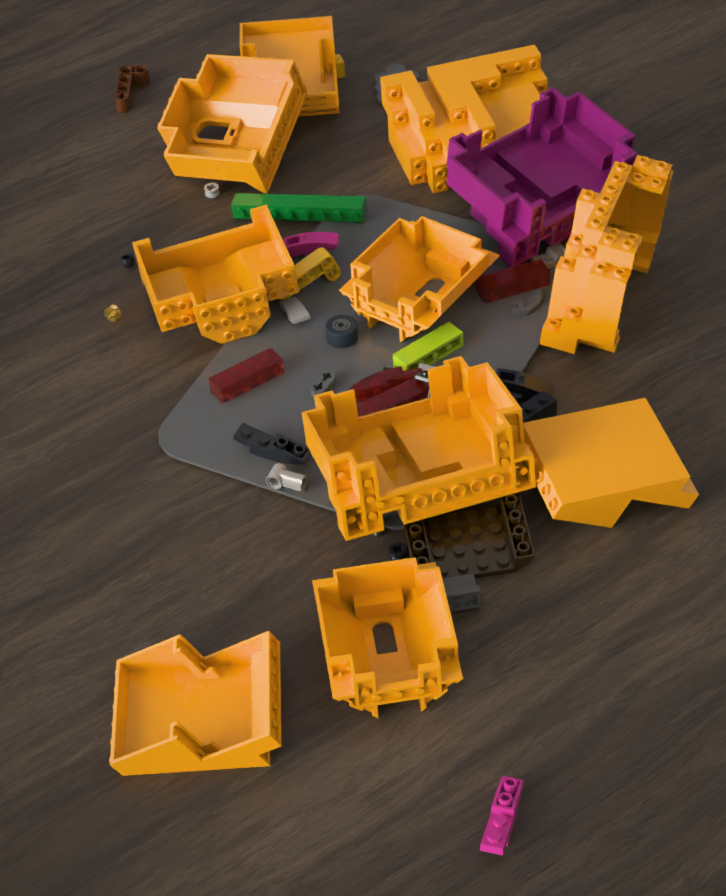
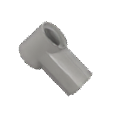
[265,463,308,491]

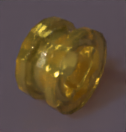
[104,304,121,322]

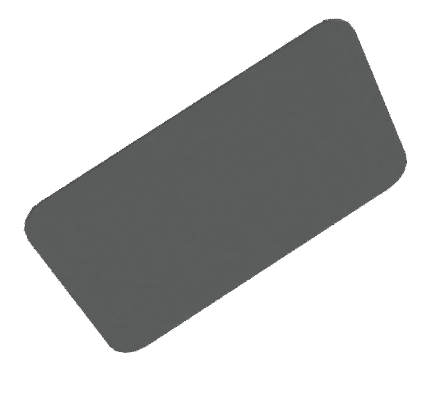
[158,194,566,530]

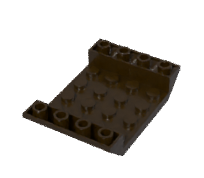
[403,492,536,578]

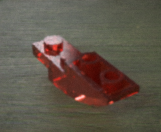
[350,366,423,403]

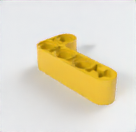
[279,247,341,301]

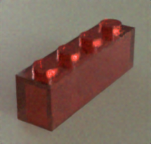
[476,259,550,304]
[208,348,284,403]
[357,378,429,417]

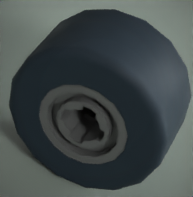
[325,315,358,348]

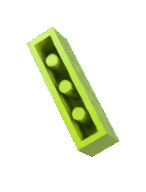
[393,322,464,379]

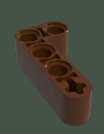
[115,65,150,113]

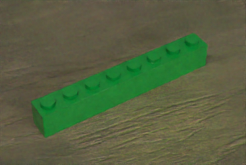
[231,193,367,222]

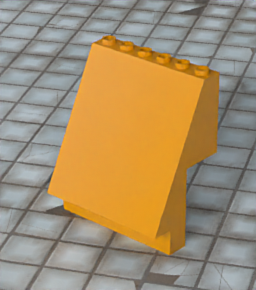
[240,16,340,116]
[523,398,699,528]
[109,631,281,776]

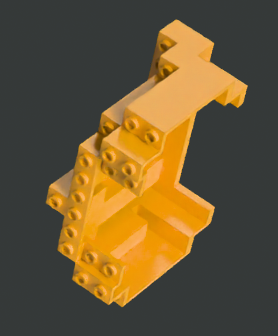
[380,45,548,193]
[540,155,673,354]
[302,356,536,541]

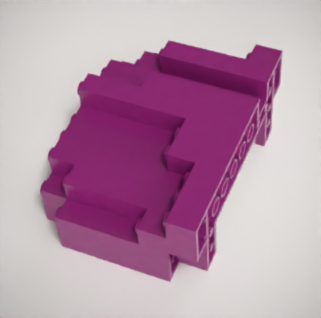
[446,87,638,268]

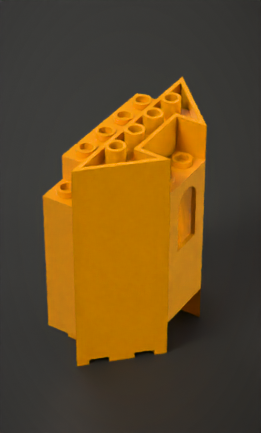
[339,216,500,342]
[312,557,463,719]

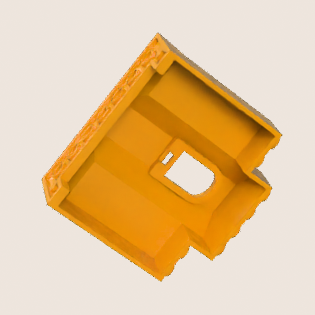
[157,54,308,194]
[132,205,299,344]

